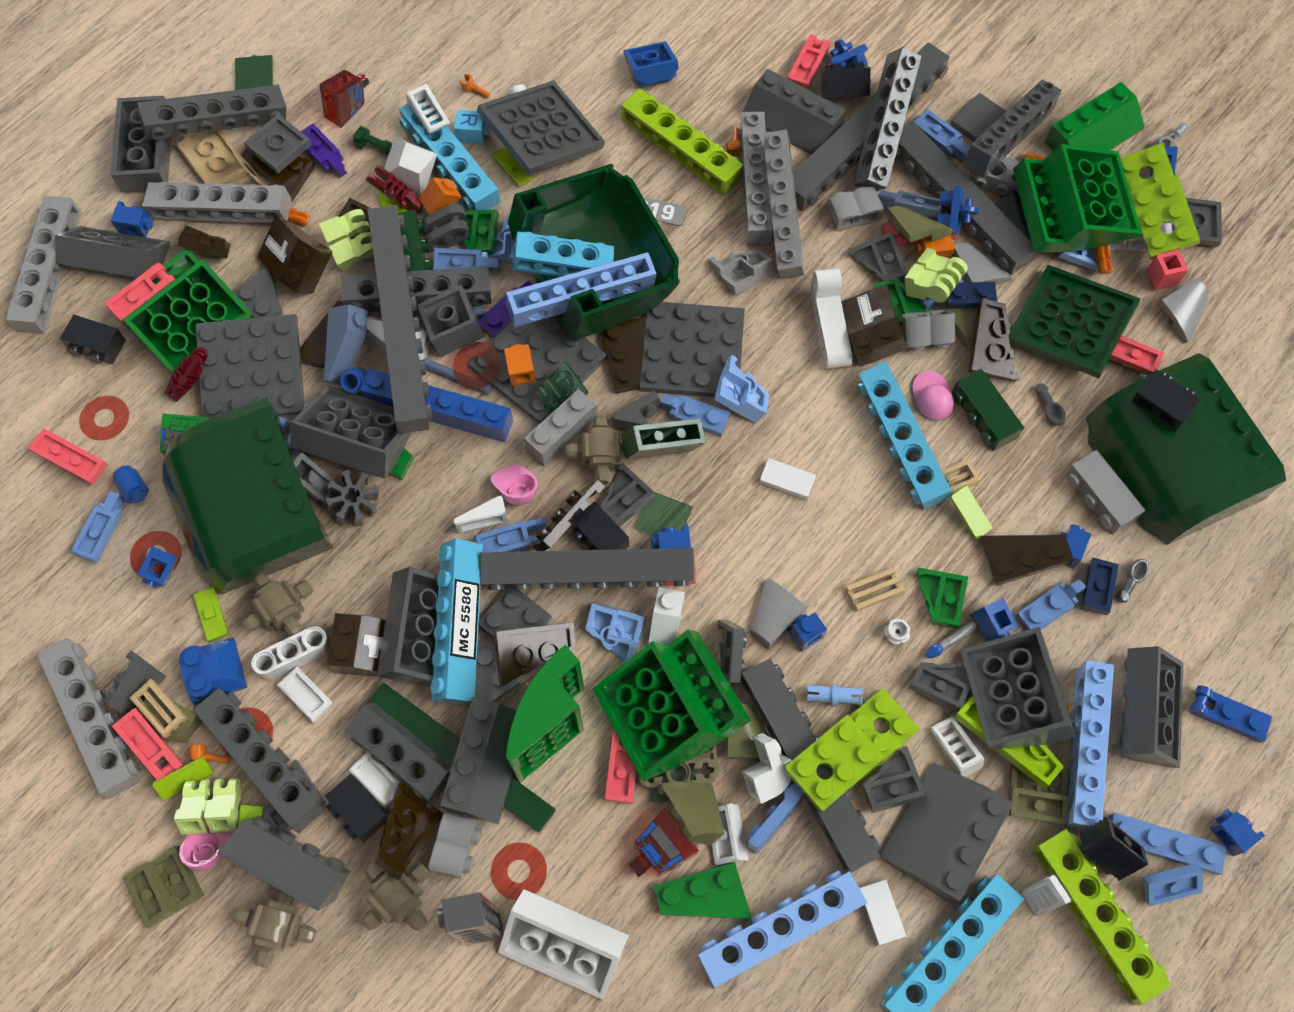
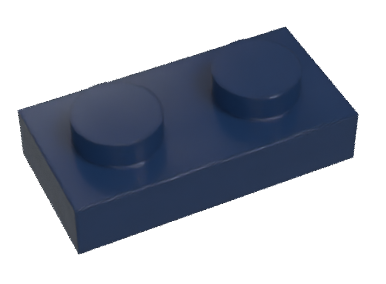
[946,282,998,309]
[1081,557,1119,615]

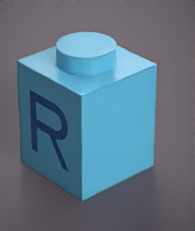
[454,110,490,145]

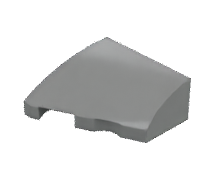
[952,243,1012,285]
[708,249,774,294]
[1158,277,1209,344]
[749,578,807,649]

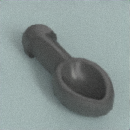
[1035,383,1065,426]
[1116,559,1149,603]

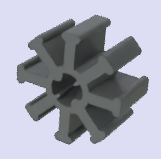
[326,470,379,527]

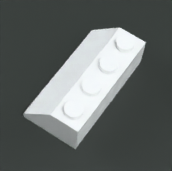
[498,889,629,1000]

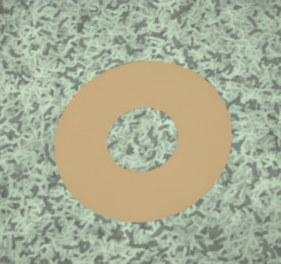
[232,151,265,185]

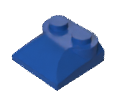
[623,41,679,87]
[179,638,248,706]

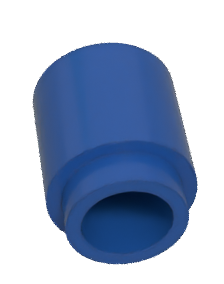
[340,367,367,394]
[113,465,149,503]

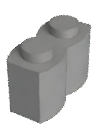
[828,186,884,230]
[902,309,955,351]
[428,813,482,879]

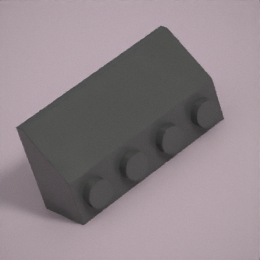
[743,69,846,155]
[55,226,170,279]
[1121,646,1183,768]
[440,697,516,825]
[217,816,350,911]

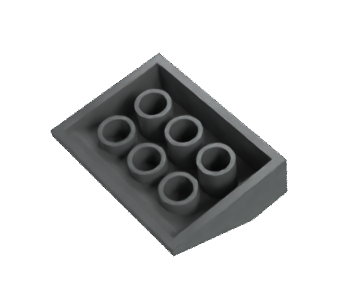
[290,385,412,479]
[377,566,439,686]
[961,627,1076,749]
[879,762,1014,905]

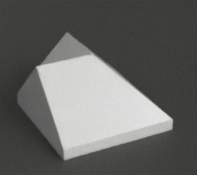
[381,137,437,197]

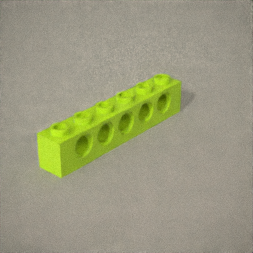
[621,88,744,196]
[1031,829,1171,1005]

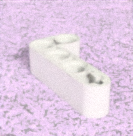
[810,268,852,369]

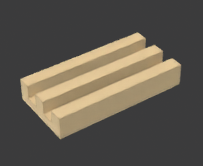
[923,459,981,494]
[845,567,905,612]
[130,679,188,738]

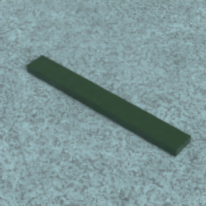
[366,682,556,833]

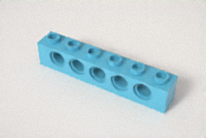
[399,99,501,210]
[857,361,952,510]
[880,874,1024,1012]

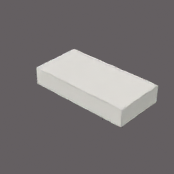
[759,458,816,500]
[277,666,335,723]
[348,750,399,810]
[859,880,906,946]

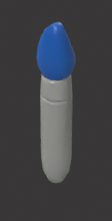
[925,621,978,658]

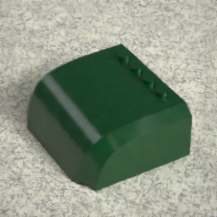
[508,164,680,341]
[1086,353,1286,545]
[163,397,333,595]

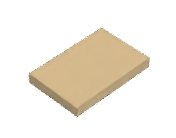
[175,130,252,184]

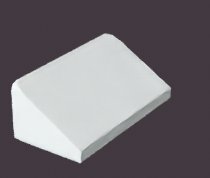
[711,803,748,866]

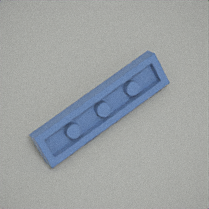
[1110,813,1227,875]

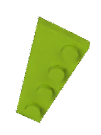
[955,696,1064,790]

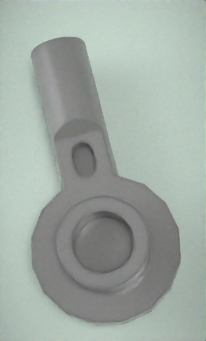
[1152,123,1188,146]

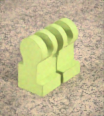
[319,209,374,272]
[905,248,968,303]
[174,778,242,835]

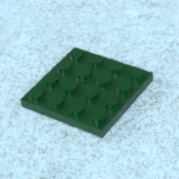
[1009,265,1141,379]

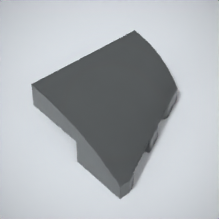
[104,650,166,716]

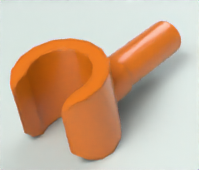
[459,73,490,98]
[726,128,740,156]
[190,745,230,764]

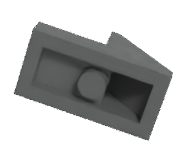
[612,390,660,431]
[293,452,340,505]

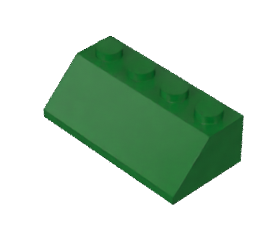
[1045,82,1145,151]

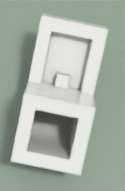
[742,733,792,804]

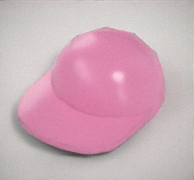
[912,371,954,420]
[491,465,538,506]
[179,827,234,872]

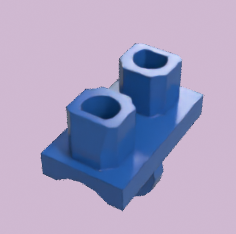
[825,39,868,67]
[938,186,979,235]

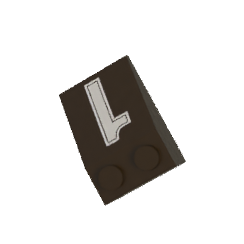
[257,215,333,293]
[841,284,908,366]
[327,613,385,677]

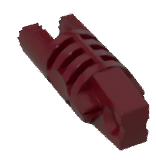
[366,165,423,215]
[164,347,208,401]

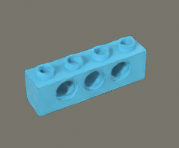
[512,232,614,277]

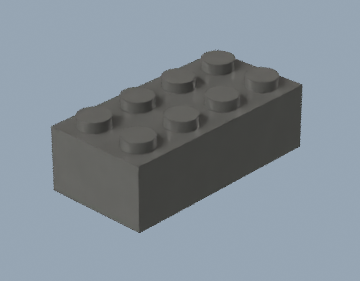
[111,95,171,192]

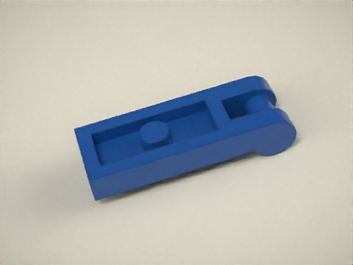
[1189,685,1272,743]

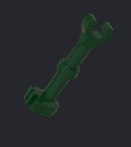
[353,126,392,155]

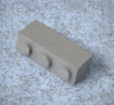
[524,389,597,466]
[1065,450,1146,535]

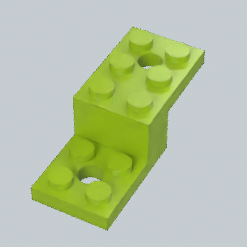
[1121,143,1200,260]
[784,688,920,813]

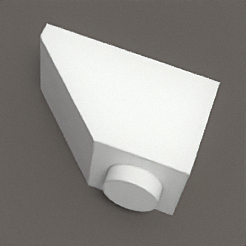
[648,587,685,645]

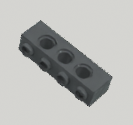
[345,703,452,800]

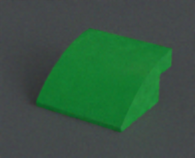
[1013,144,1142,252]
[118,249,253,374]
[592,629,751,781]
[506,644,585,783]

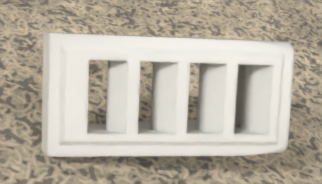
[406,84,450,134]
[454,495,508,534]
[930,716,984,777]
[1022,875,1071,916]

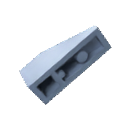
[324,305,368,385]

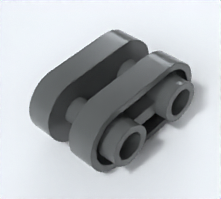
[423,203,470,251]

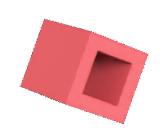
[1147,250,1188,290]

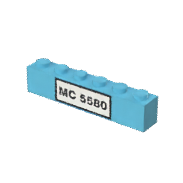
[431,538,483,705]

